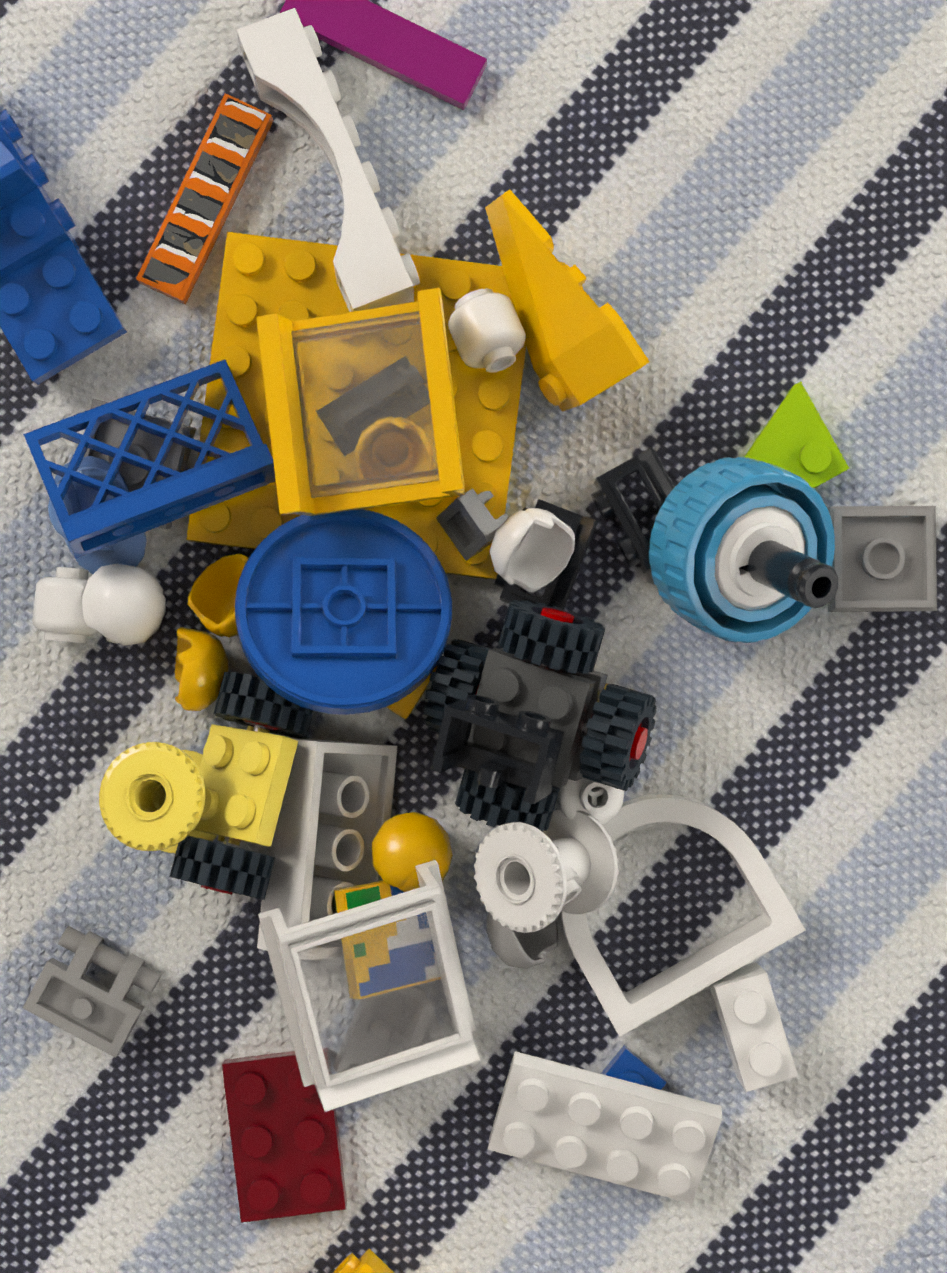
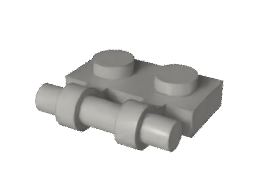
[23,926,161,1058]

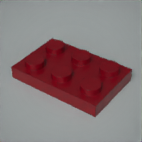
[222,1047,347,1223]

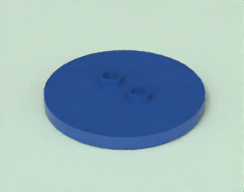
[235,509,452,715]

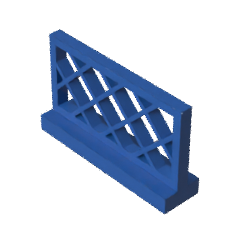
[23,360,275,559]

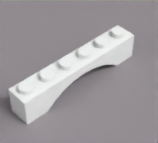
[236,8,420,312]

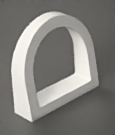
[560,794,806,1037]

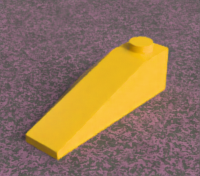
[485,189,650,412]

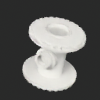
[474,809,619,933]

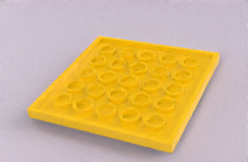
[186,232,526,580]

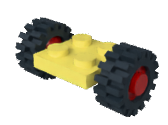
[169,672,314,900]

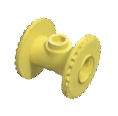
[99,742,218,854]

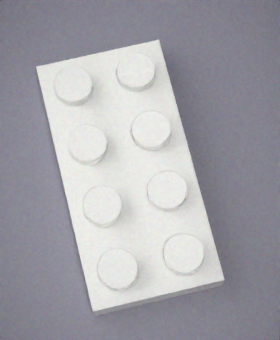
[488,1051,722,1204]

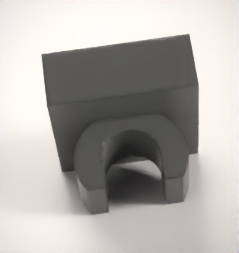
[436,488,508,561]

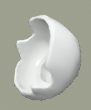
[490,508,575,592]
[82,564,166,646]

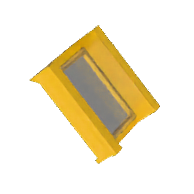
[256,287,465,516]

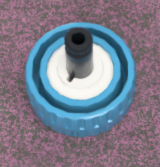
[649,457,839,643]

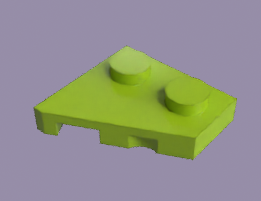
[743,381,850,488]

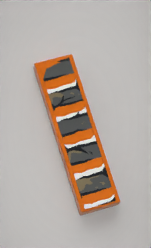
[136,93,274,305]

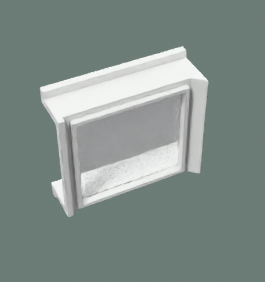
[258,860,480,1112]

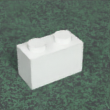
[709,962,798,1092]

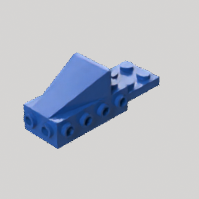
[0,109,127,385]

